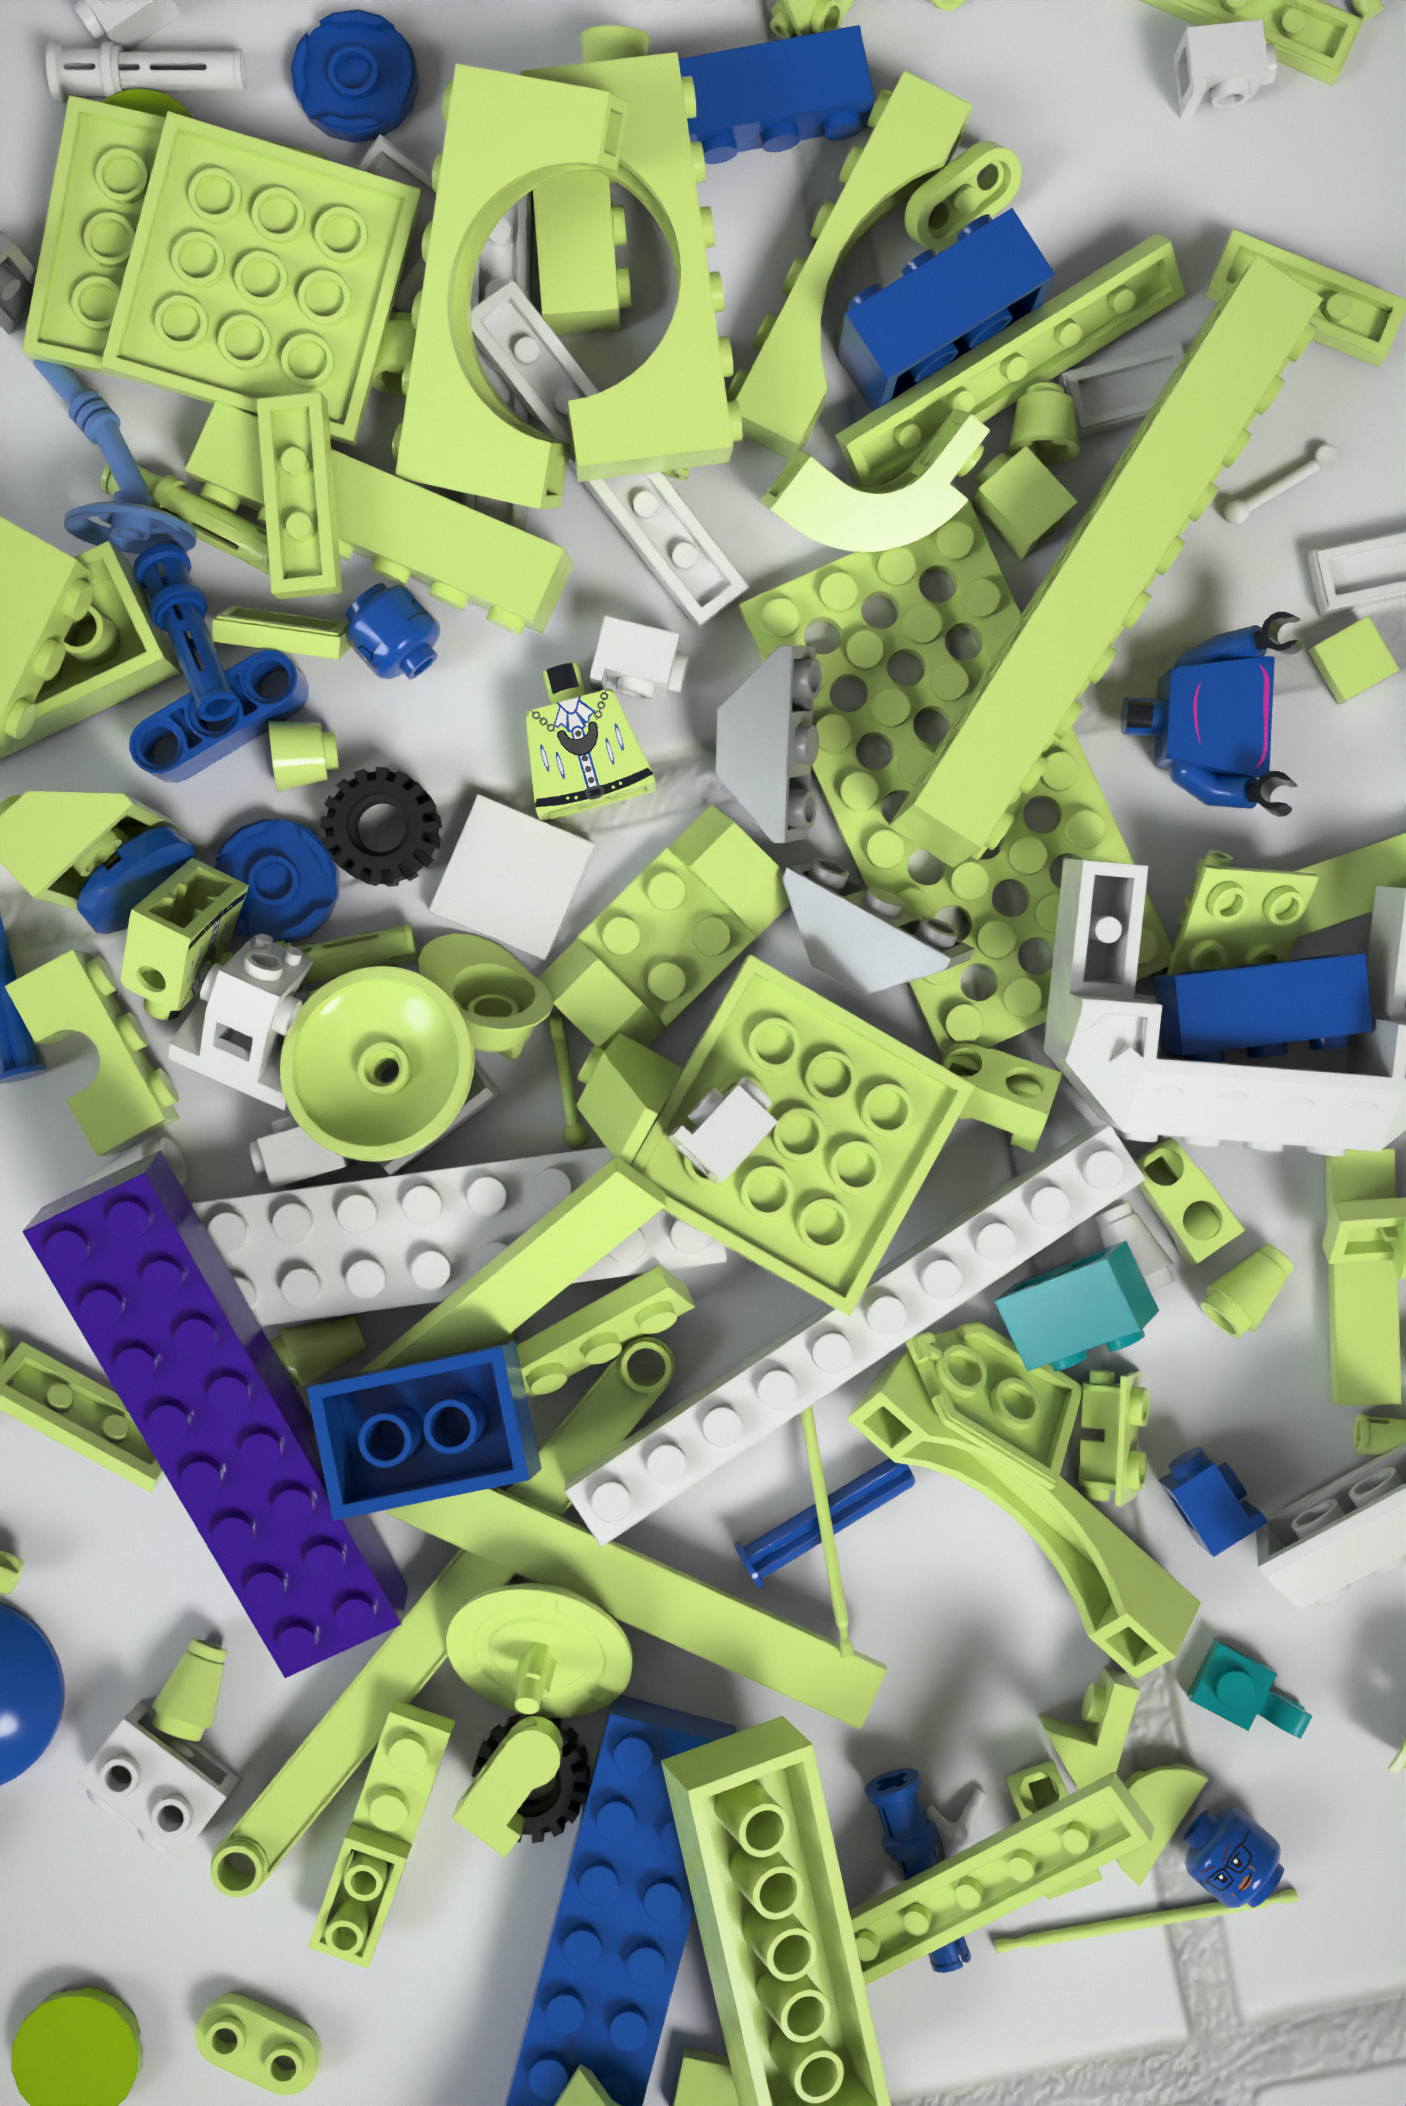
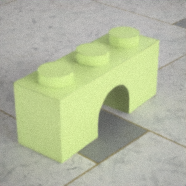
[5,949,180,1156]

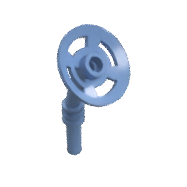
[34,359,197,554]

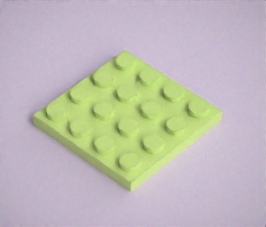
[22,95,326,382]
[100,111,423,446]
[630,954,976,1316]

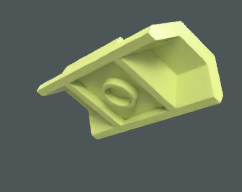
[537,805,791,1050]

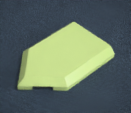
[905,1321,1083,1490]

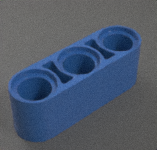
[129,650,309,783]

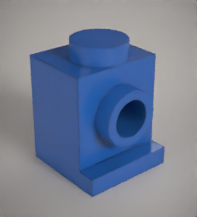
[1158,1447,1268,1557]

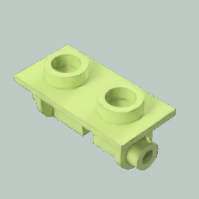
[1078,1369,1150,1507]

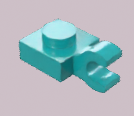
[1186,1639,1312,1739]

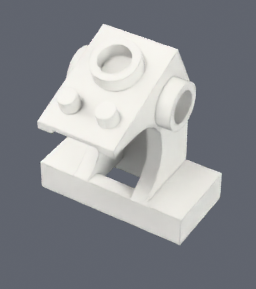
[168,934,314,1111]

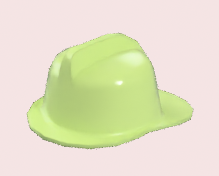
[418,933,554,1060]

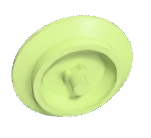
[446,1583,633,1718]

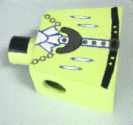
[526,662,657,822]
[120,858,249,1020]

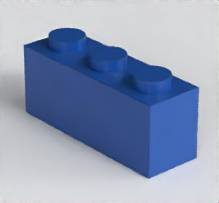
[679,25,874,164]
[1154,953,1373,1063]

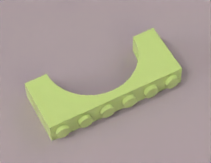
[520,52,743,482]
[392,64,629,509]

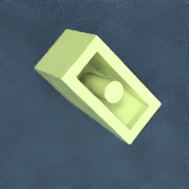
[576,1032,683,1166]

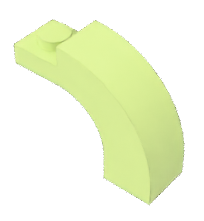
[759,409,990,552]

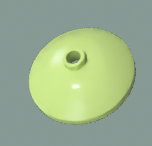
[280,966,475,1162]

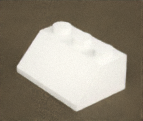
[1256,1442,1406,1610]

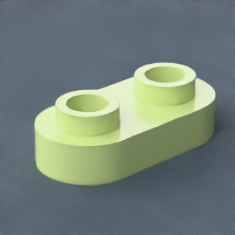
[904,141,1022,252]
[195,1993,322,2095]

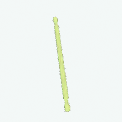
[800,1405,854,1658]
[994,1888,1298,1953]

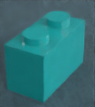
[994,1241,1159,1372]

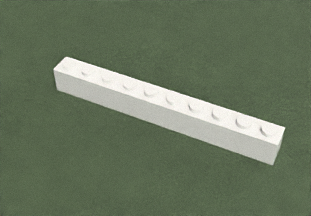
[565,1125,1146,1547]

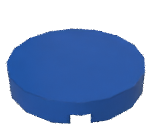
[291,9,419,143]
[214,819,340,943]
[77,826,196,934]

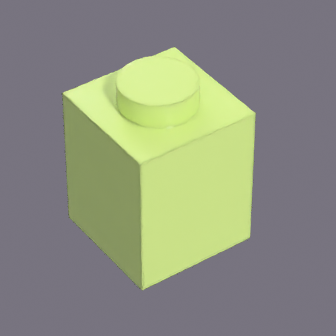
[971,445,1078,560]

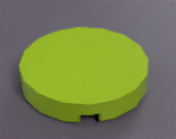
[11,1987,143,2106]

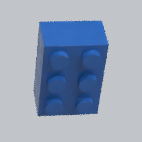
[837,208,1055,412]
[307,1340,542,1521]

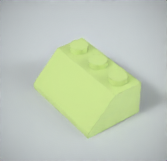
[0,516,95,751]
[0,791,181,911]

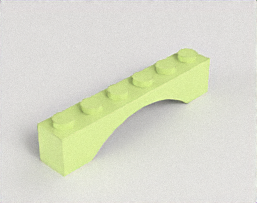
[726,70,973,460]
[847,1348,1201,1680]

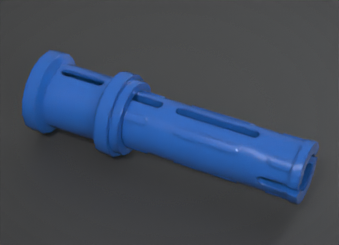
[133,544,239,722]
[864,1768,971,1973]

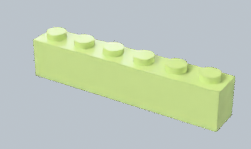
[185,402,574,635]

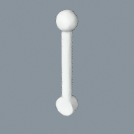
[1224,445,1340,525]

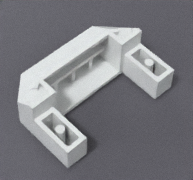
[1043,858,1406,1156]

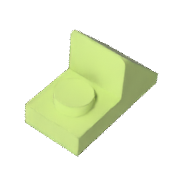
[1037,1667,1140,1790]

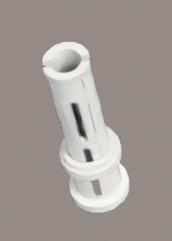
[46,41,247,103]

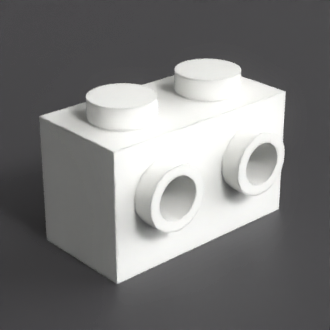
[76,1701,240,1860]

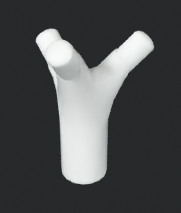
[925,1789,986,1859]

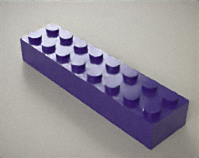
[22,1150,408,1678]

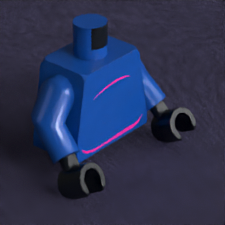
[1121,612,1304,817]

